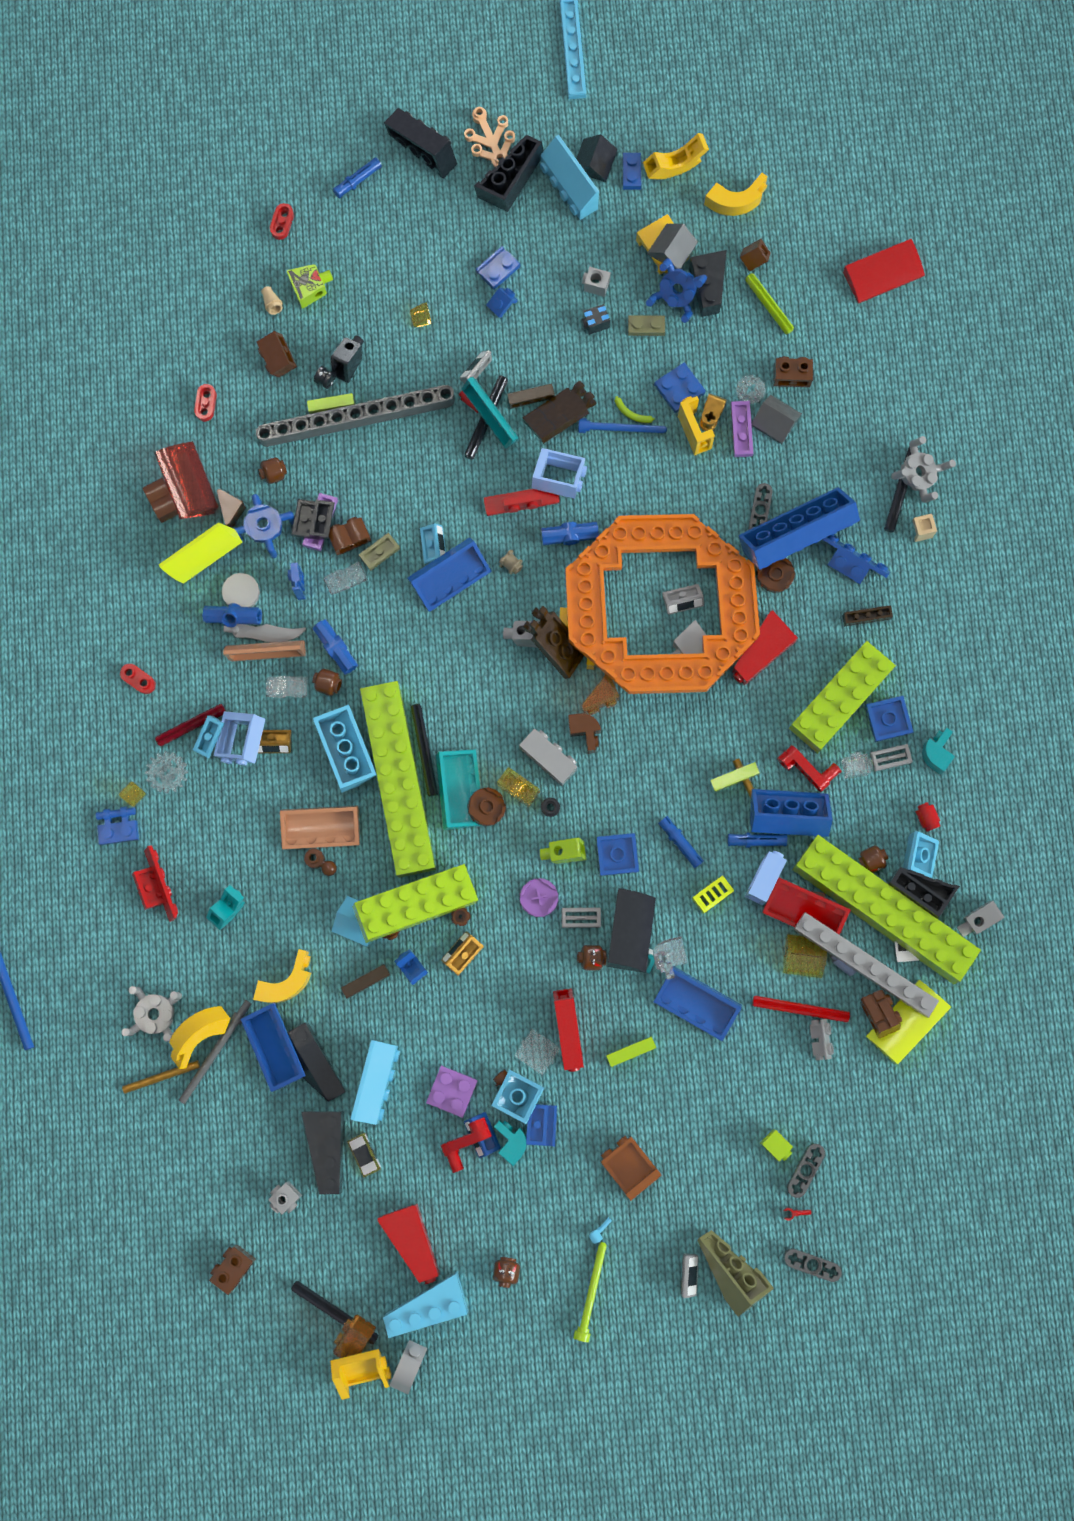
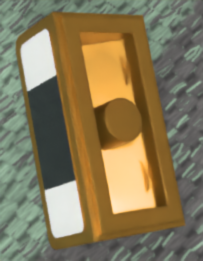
[258,730,291,753]
[441,931,484,976]

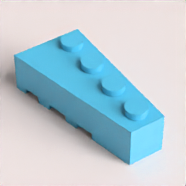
[383,1271,468,1338]

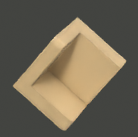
[912,514,937,542]

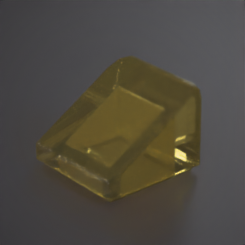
[410,302,432,328]
[119,781,146,806]

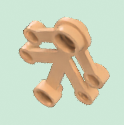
[464,107,515,167]

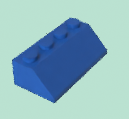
[750,789,833,837]

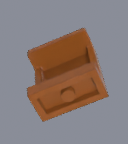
[600,1135,662,1201]

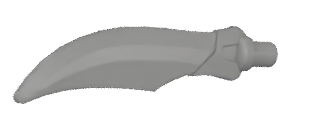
[224,624,306,642]

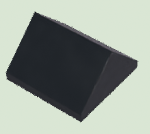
[576,134,618,182]

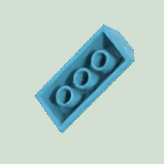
[540,135,599,220]
[313,705,377,793]
[351,1040,400,1125]

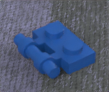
[96,806,139,845]

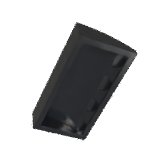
[607,888,656,973]

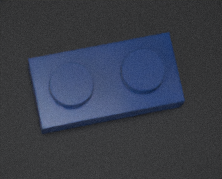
[623,153,641,190]

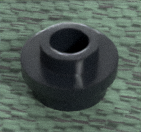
[541,798,560,817]

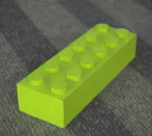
[789,641,896,754]
[352,864,478,943]

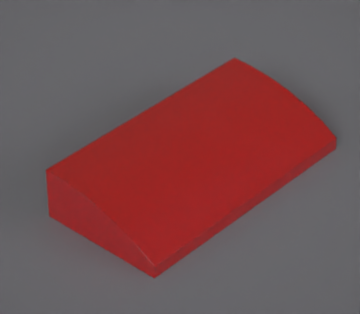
[843,239,925,304]
[762,877,851,935]

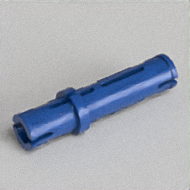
[333,157,382,199]
[658,816,704,869]
[728,832,787,848]

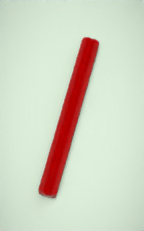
[752,996,850,1022]

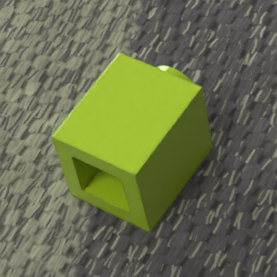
[760,1129,793,1162]

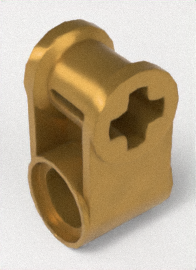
[700,393,727,432]

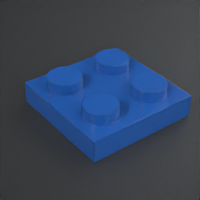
[654,362,706,413]
[865,696,913,742]
[596,833,639,876]

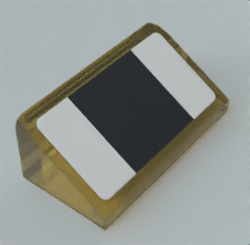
[347,1132,382,1177]

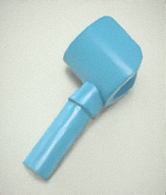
[589,1217,612,1244]

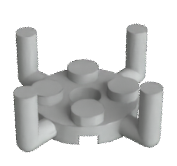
[891,436,956,503]
[122,986,182,1042]

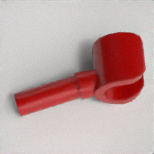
[783,1207,811,1221]

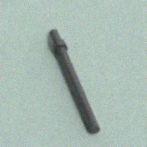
[179,1000,252,1104]

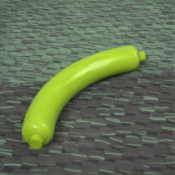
[614,396,655,423]

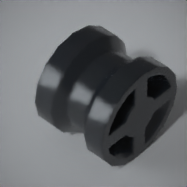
[314,366,336,389]

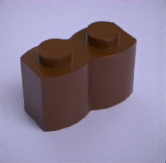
[142,478,182,523]
[329,517,371,555]

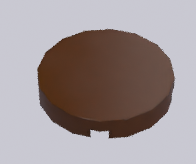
[757,558,795,593]
[467,787,506,826]

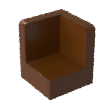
[740,239,771,271]

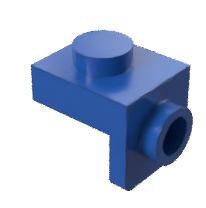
[486,288,518,318]
[394,949,428,985]

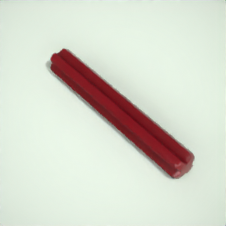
[155,704,226,746]

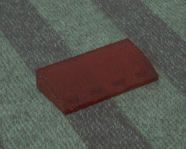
[154,441,219,519]

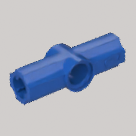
[541,522,599,545]
[202,603,262,627]
[312,619,358,675]

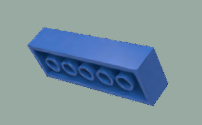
[738,487,860,570]

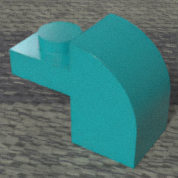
[922,728,955,774]
[206,885,245,930]
[494,1120,526,1166]

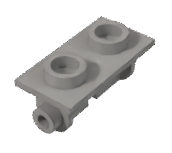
[810,1019,834,1060]

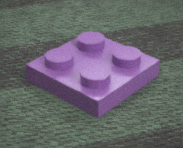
[426,1065,478,1118]

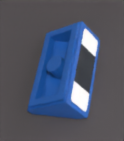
[464,1112,501,1158]

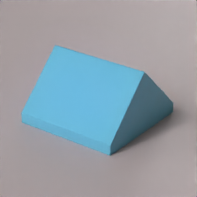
[903,831,939,878]
[331,896,369,947]
[491,1070,544,1124]

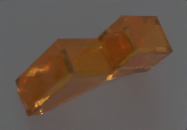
[582,674,620,715]

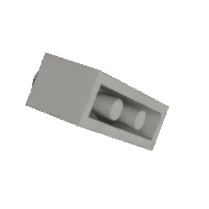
[519,729,577,786]

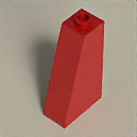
[732,610,798,686]
[553,988,584,1072]
[377,1203,440,1284]

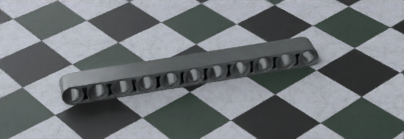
[256,385,455,447]

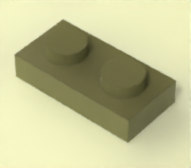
[628,315,665,336]
[359,533,400,571]

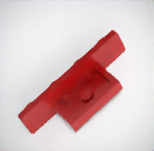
[484,489,560,516]
[132,845,178,922]

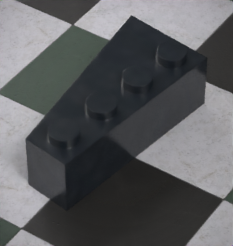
[384,108,457,179]
[474,135,544,212]
[301,1111,344,1194]

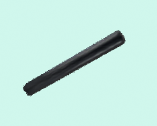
[465,375,508,460]
[884,447,919,533]
[411,704,438,797]
[291,1281,379,1344]

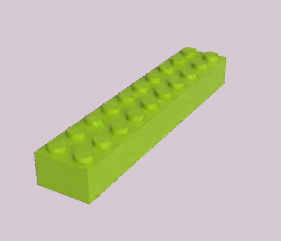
[360,681,436,878]
[792,835,981,985]

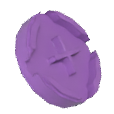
[520,878,558,917]

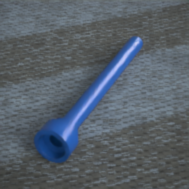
[578,418,667,433]

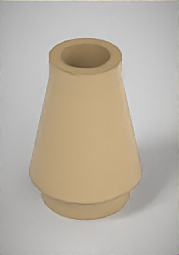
[261,286,283,315]

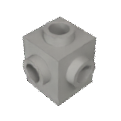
[268,1181,302,1214]

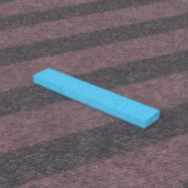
[560,0,586,99]

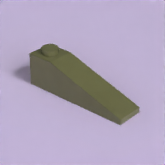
[697,1230,774,1317]

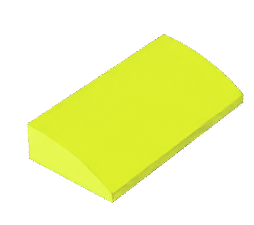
[159,522,242,583]
[866,980,951,1064]

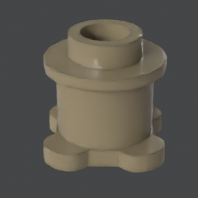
[499,549,523,575]

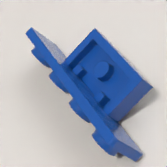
[822,535,890,584]

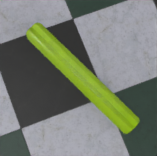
[745,273,794,335]

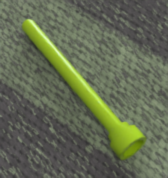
[573,1242,606,1342]

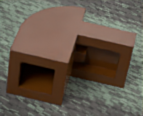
[568,713,601,754]

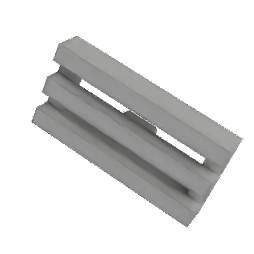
[869,744,913,772]
[562,908,601,928]

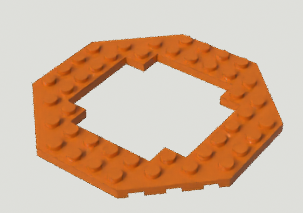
[565,514,760,694]

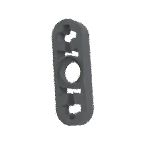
[748,483,773,530]
[787,1143,825,1198]
[783,1248,842,1282]

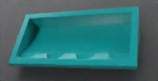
[462,377,519,449]
[435,749,482,830]

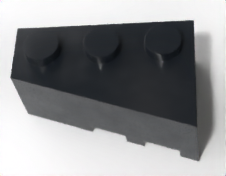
[689,250,727,317]
[887,867,960,918]

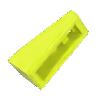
[692,875,734,914]

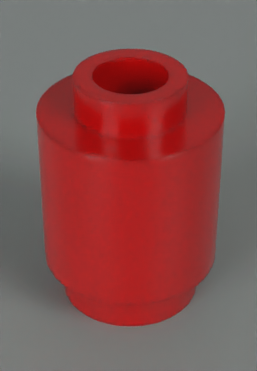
[915,802,941,832]

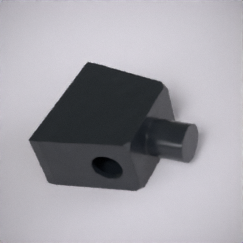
[331,335,364,383]

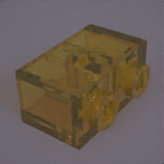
[497,767,540,808]

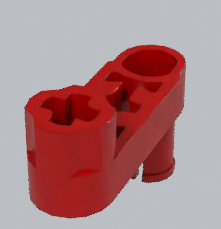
[777,745,842,792]
[440,1117,492,1173]

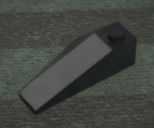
[287,1022,346,1102]

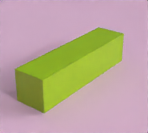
[307,393,355,414]
[710,762,760,792]
[606,1036,656,1067]

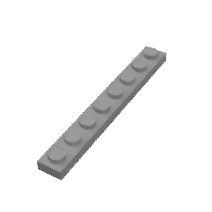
[793,912,939,1018]

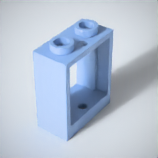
[532,448,587,499]
[214,711,265,766]
[744,850,787,905]

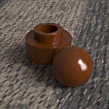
[304,848,337,876]

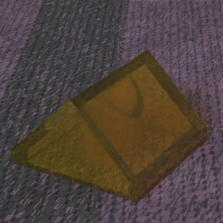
[783,934,827,978]

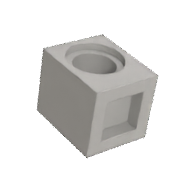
[582,267,611,297]

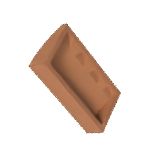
[223,640,306,661]
[280,805,360,849]

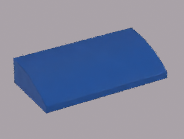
[407,537,492,612]
[653,966,742,1041]
[240,1003,306,1092]

